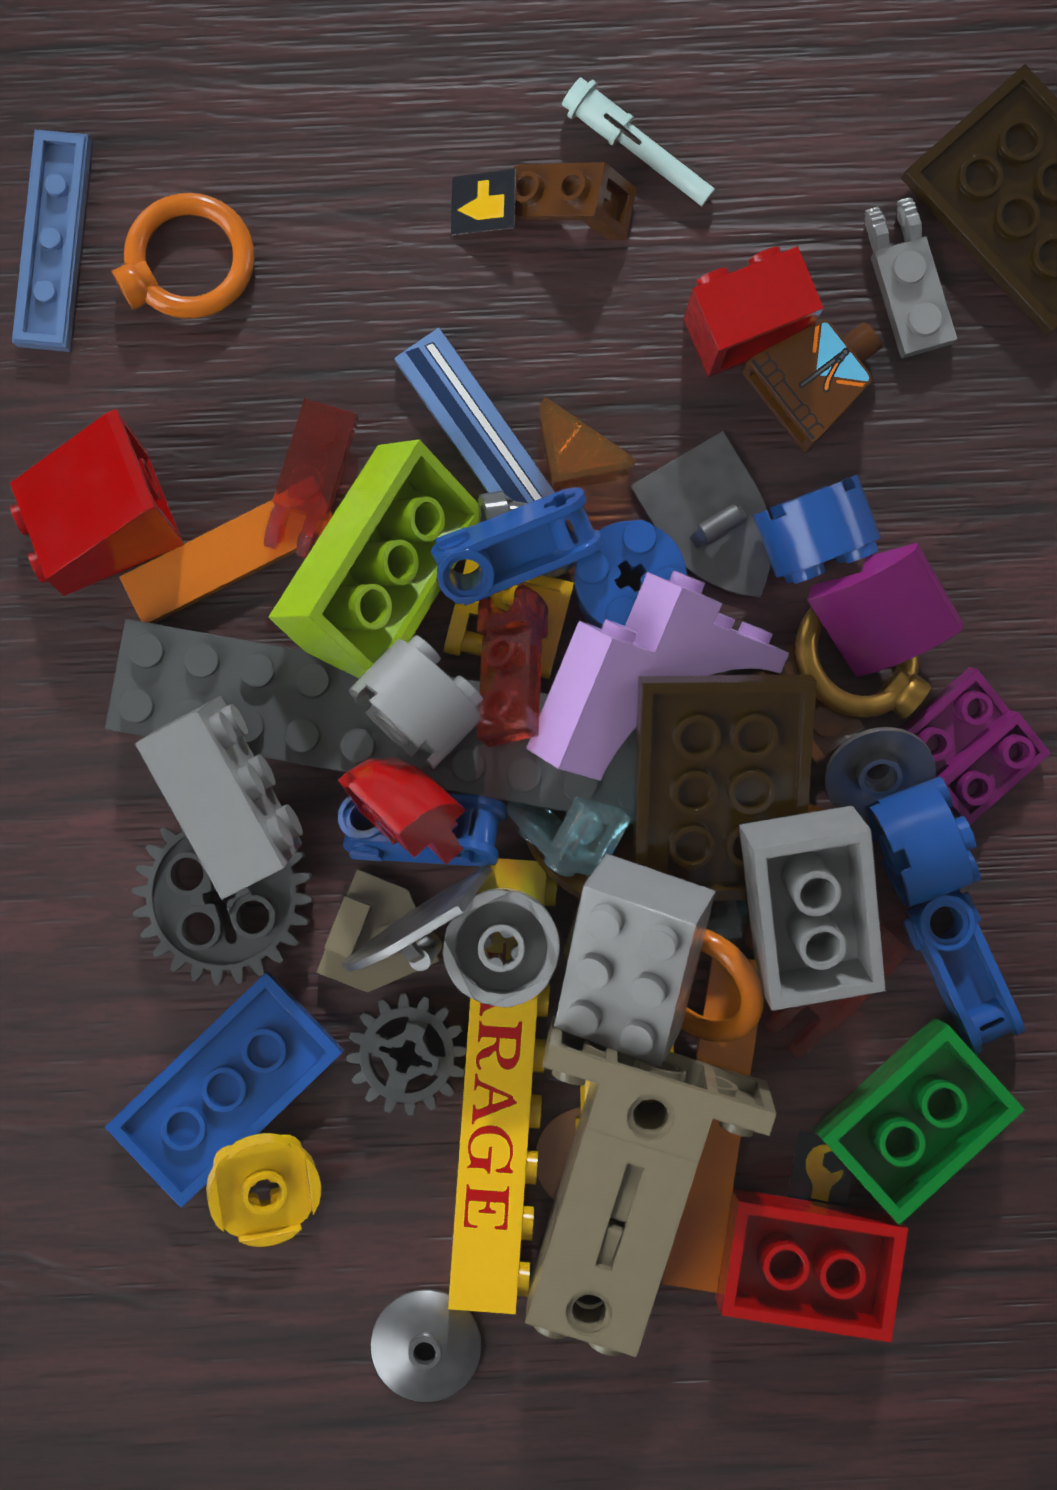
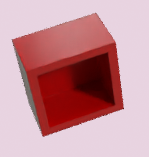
[683,246,824,378]

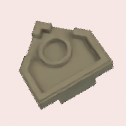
[316,869,440,993]

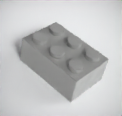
[135,696,303,899]
[739,806,886,1011]
[554,854,716,1067]

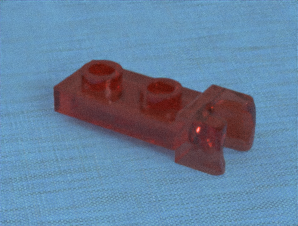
[477,585,549,747]

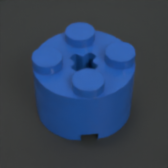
[752,474,881,584]
[574,520,687,628]
[865,776,981,908]

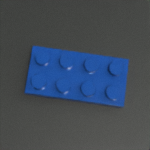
[105,971,344,1208]

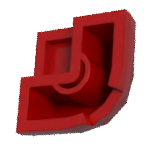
[338,757,465,865]

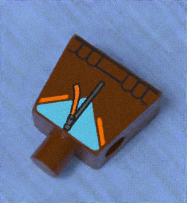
[742,319,882,453]

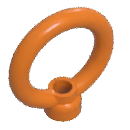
[111,193,255,319]
[681,929,764,1042]

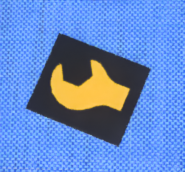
[787,1131,853,1207]

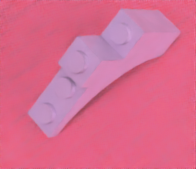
[526,570,789,781]

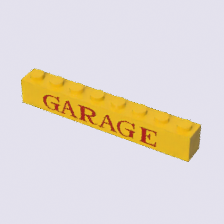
[448,858,557,1314]

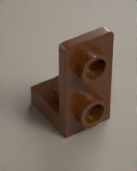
[513,162,637,240]

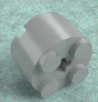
[349,635,483,770]
[443,888,560,1007]

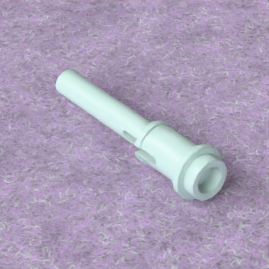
[562,77,715,206]

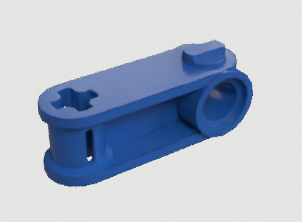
[431,487,604,606]
[338,793,507,867]
[901,889,1025,1055]

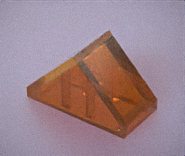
[539,397,636,491]

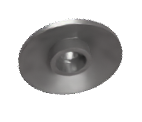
[825,727,936,823]
[371,1289,481,1402]

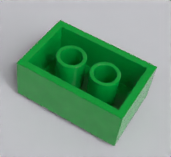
[812,1018,1025,1225]

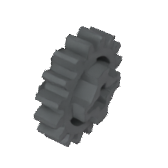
[346,992,467,1116]

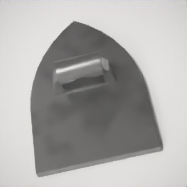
[630,431,771,598]
[341,864,492,971]

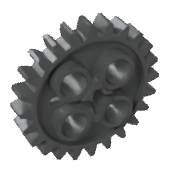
[131,827,314,986]

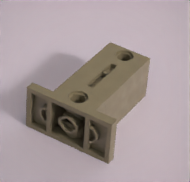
[525,1016,776,1357]

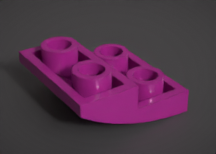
[808,543,963,677]
[900,667,1051,825]

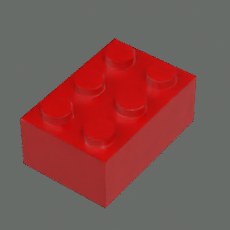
[715,1189,908,1342]

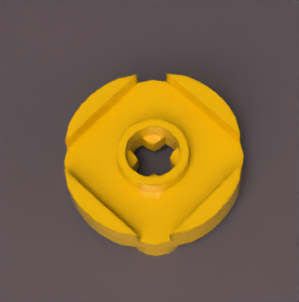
[206,1133,321,1247]

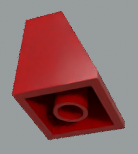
[10,409,184,596]

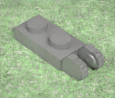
[864,197,957,359]

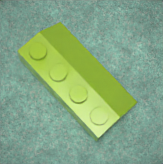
[268,439,480,679]

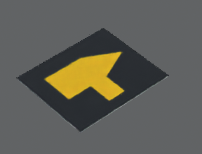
[451,169,516,235]

